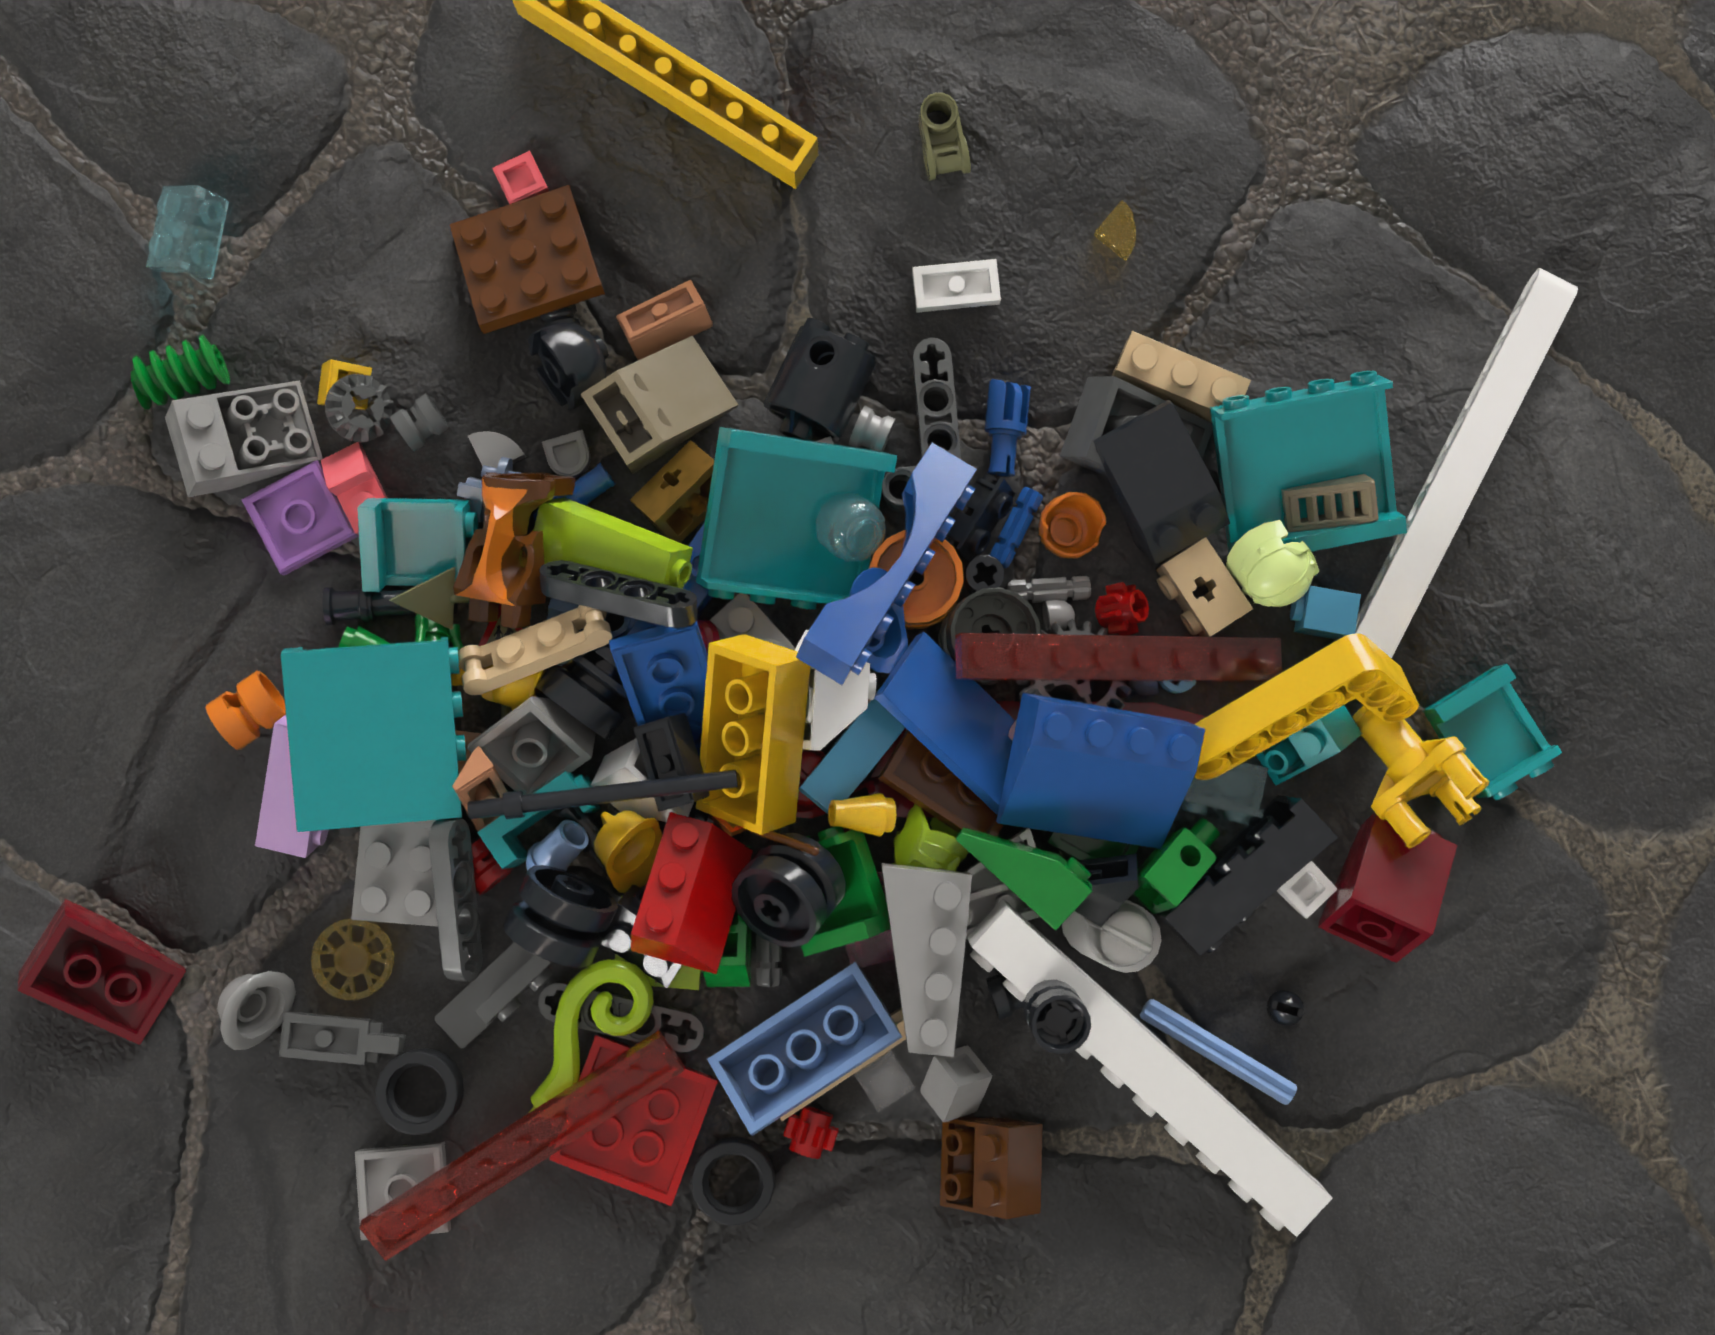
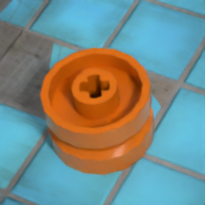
[869,530,964,630]

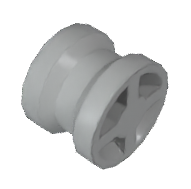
[849,406,896,452]

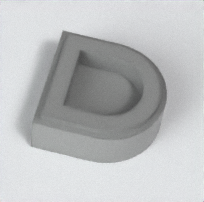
[542,430,591,478]

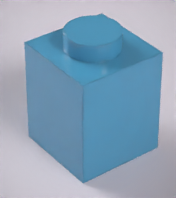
[1290,585,1361,640]

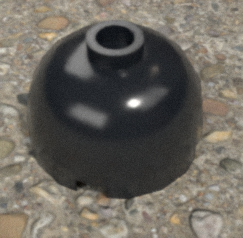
[528,322,609,411]

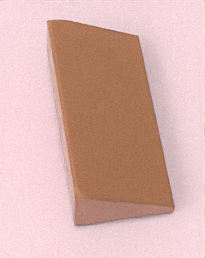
[616,280,713,360]
[452,746,507,831]

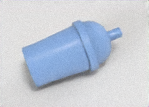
[526,820,589,871]

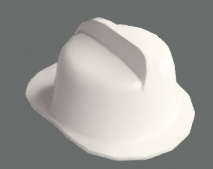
[1062,900,1161,973]

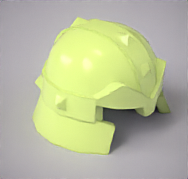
[1226,520,1319,607]

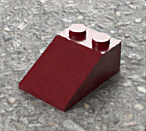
[17,899,186,1045]

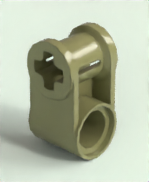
[919,92,971,181]

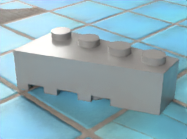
[881,863,972,1057]

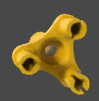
[1352,705,1490,849]

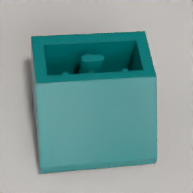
[1256,705,1362,786]

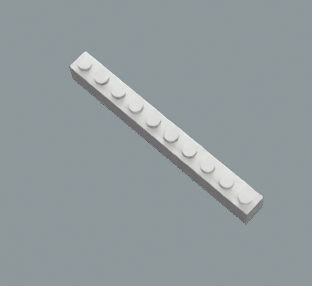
[967,899,1332,1237]

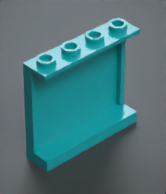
[1210,371,1407,554]
[696,427,897,609]
[281,637,467,832]

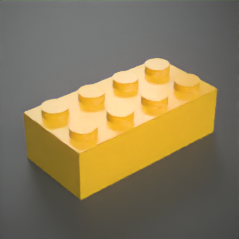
[696,634,810,835]

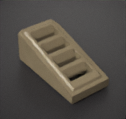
[1281,474,1379,532]

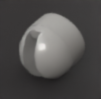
[1042,600,1075,635]

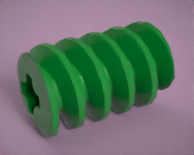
[131,335,230,410]

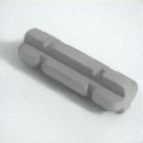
[1007,576,1091,603]

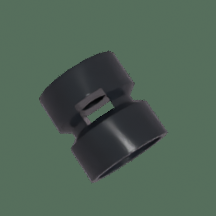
[1023,980,1091,1054]

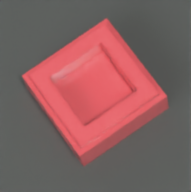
[492,151,549,204]

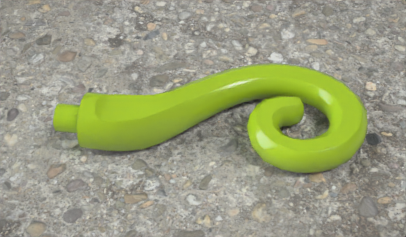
[526,959,654,1127]

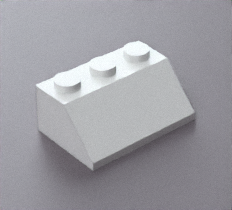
[802,663,876,751]

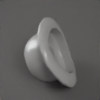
[217,971,296,1050]

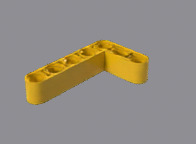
[1194,634,1419,780]

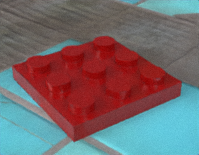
[549,1034,719,1206]

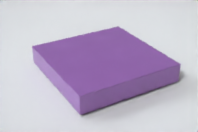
[242,460,359,575]

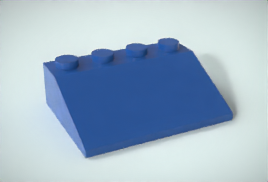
[996,693,1205,849]

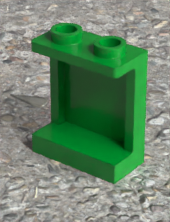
[801,827,890,957]

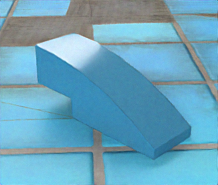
[799,687,905,814]

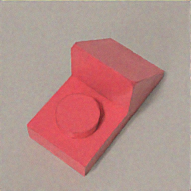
[321,442,387,535]

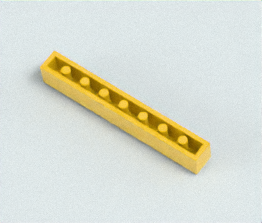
[512,0,819,189]

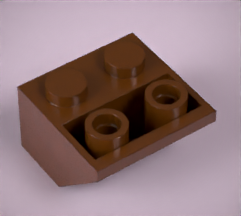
[940,1117,1043,1219]

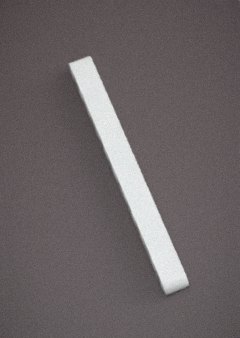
[1355,268,1578,658]

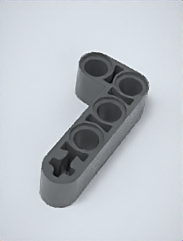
[882,338,961,512]

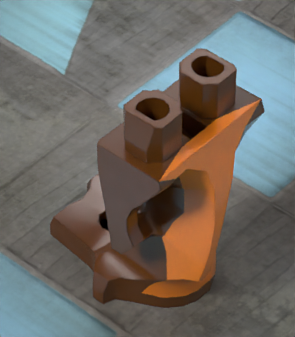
[453,472,575,628]

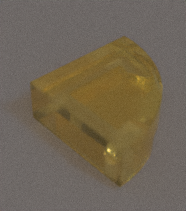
[1094,200,1136,261]

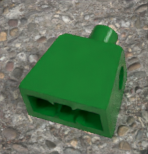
[1133,818,1220,914]

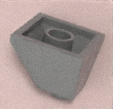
[467,696,596,795]

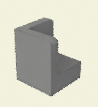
[920,1045,992,1123]

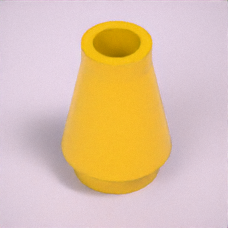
[828,793,896,837]

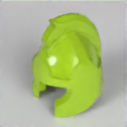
[892,804,969,871]

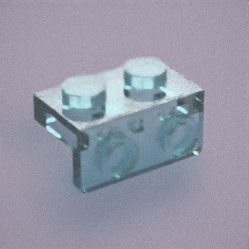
[146,185,229,280]
[1181,762,1268,825]

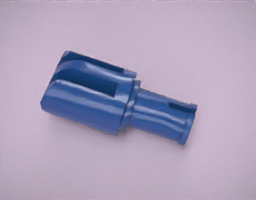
[985,379,1031,477]

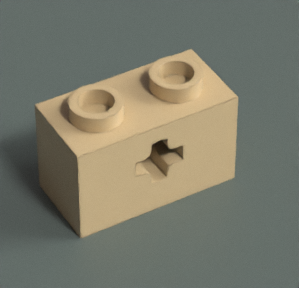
[1156,537,1253,641]

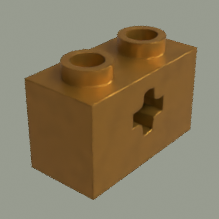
[630,440,714,543]

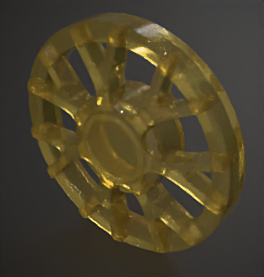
[311,918,394,1000]

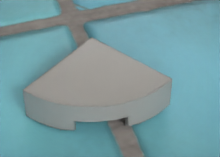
[468,431,526,468]

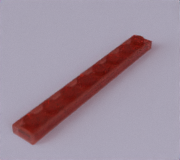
[955,633,1282,682]
[359,1030,684,1261]

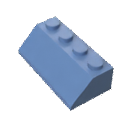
[707,962,902,1136]

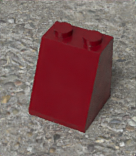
[1318,812,1457,963]

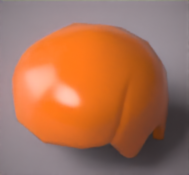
[1038,492,1107,558]

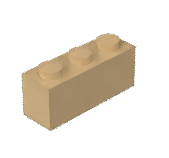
[1112,331,1251,423]

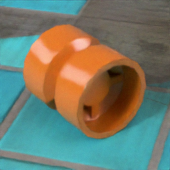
[205,670,286,750]

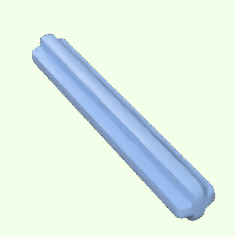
[1140,999,1297,1105]

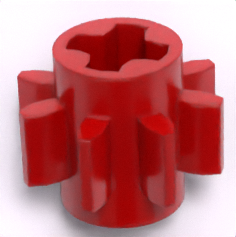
[1095,582,1149,636]
[783,1106,839,1159]

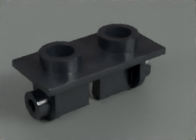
[945,473,1015,563]

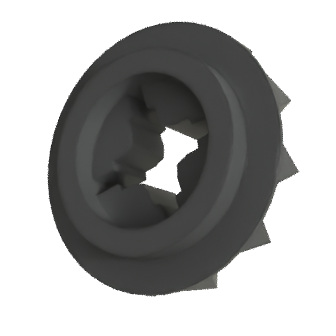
[325,373,394,442]

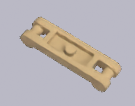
[458,605,612,695]

